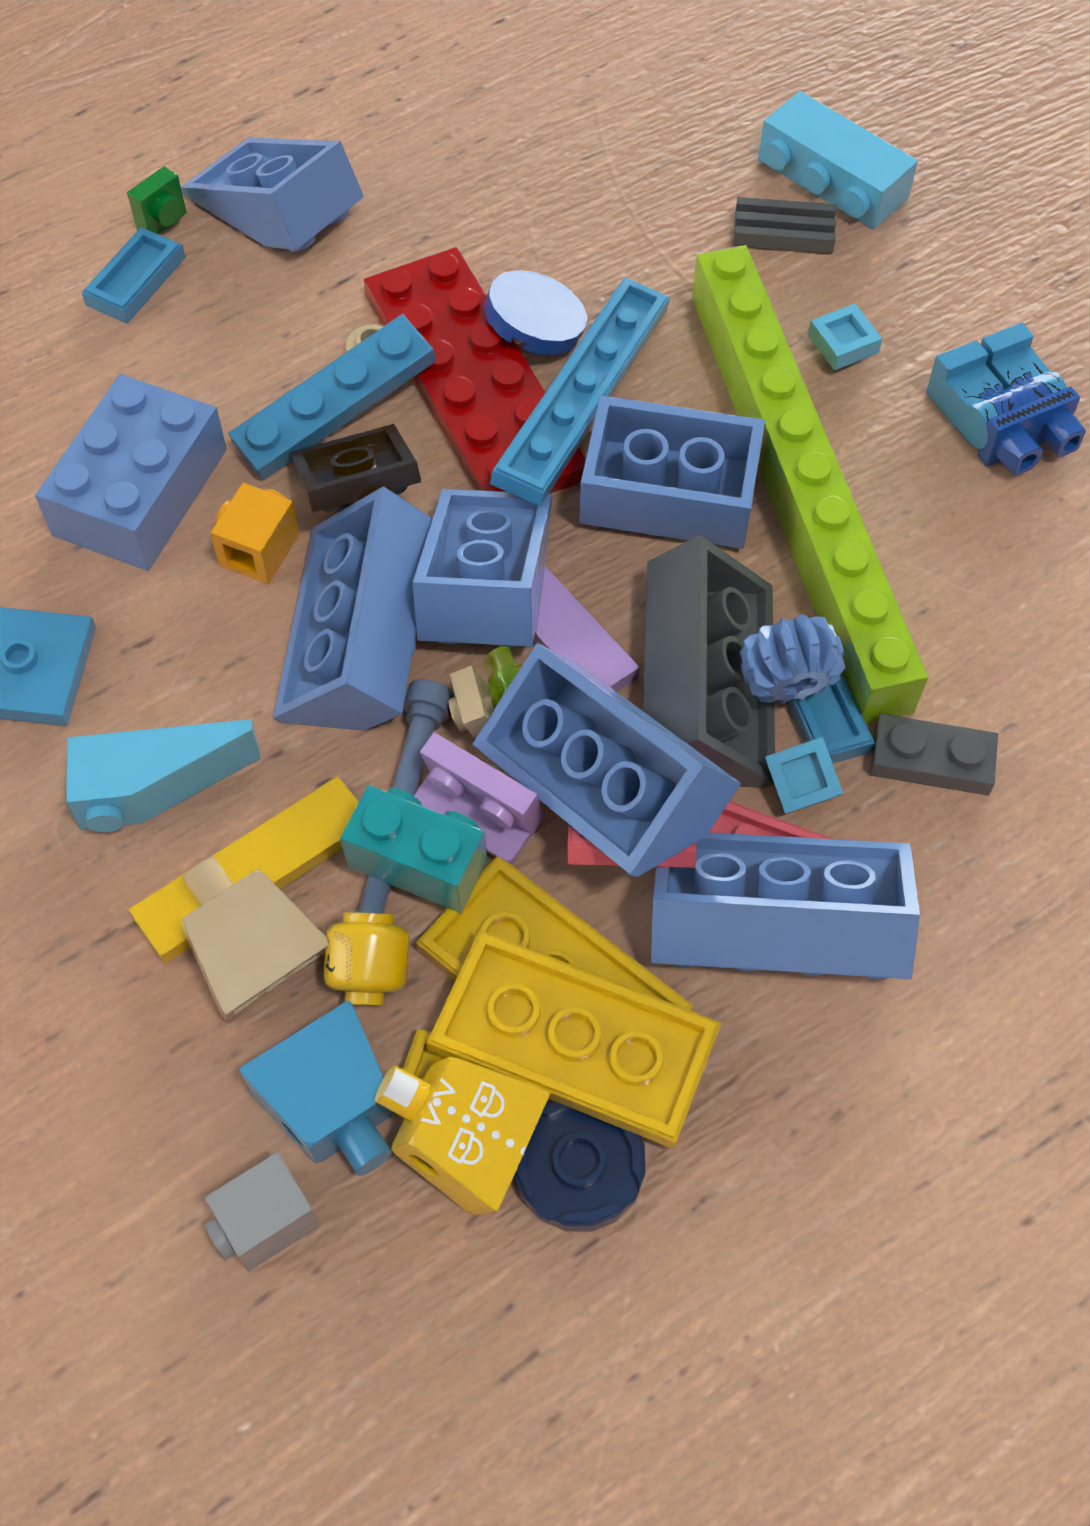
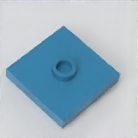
[0,607,96,726]

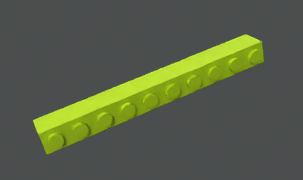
[692,245,928,724]

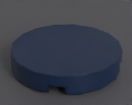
[513,1100,646,1232]

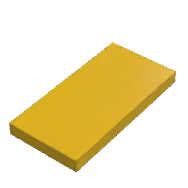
[416,856,694,1011]
[427,929,721,1149]

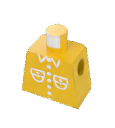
[374,1057,550,1216]

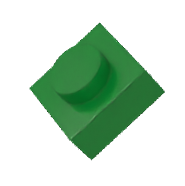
[127,165,187,234]

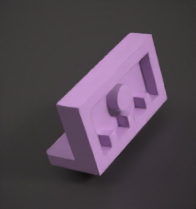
[414,732,544,864]

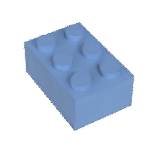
[35,374,227,571]
[579,395,765,549]

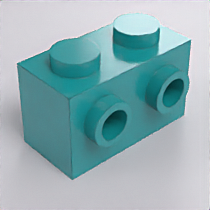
[340,785,487,914]

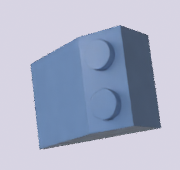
[181,137,364,252]
[412,489,552,648]

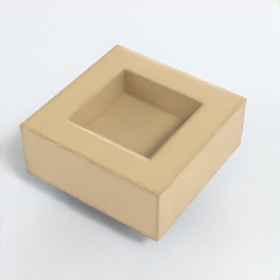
[448,665,496,739]

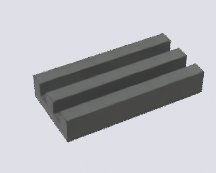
[733,197,836,254]

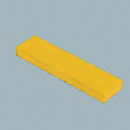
[128,776,359,964]

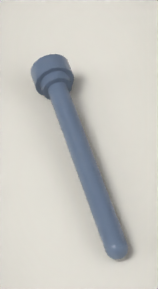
[358,679,455,914]

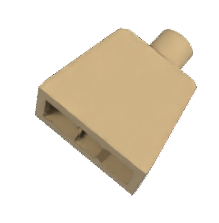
[181,856,328,1021]

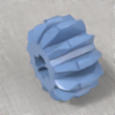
[740,615,846,704]

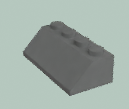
[643,535,775,788]

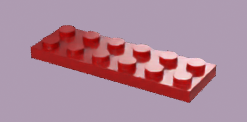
[364,247,586,494]

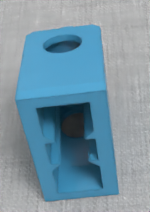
[239,1000,394,1176]

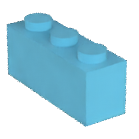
[758,91,918,230]

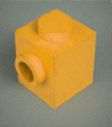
[210,483,299,584]

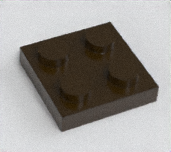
[290,424,421,512]

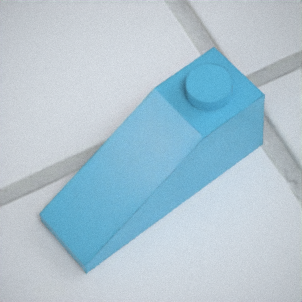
[66,719,261,832]

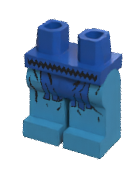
[926,322,1086,476]

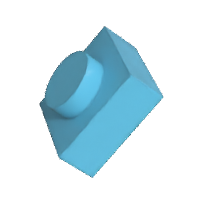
[808,303,882,371]
[765,736,843,815]

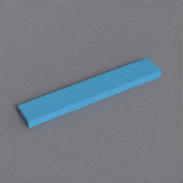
[490,277,670,507]

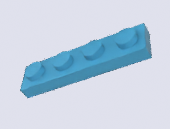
[228,314,436,481]

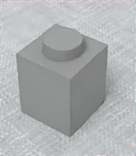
[204,1152,320,1272]

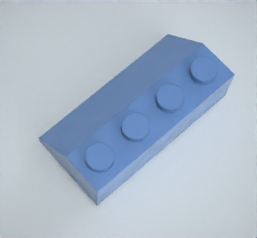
[273,486,432,731]
[473,643,741,877]
[651,832,920,980]

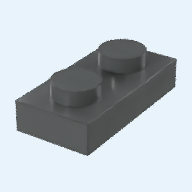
[870,713,998,796]

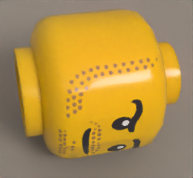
[324,912,409,1005]

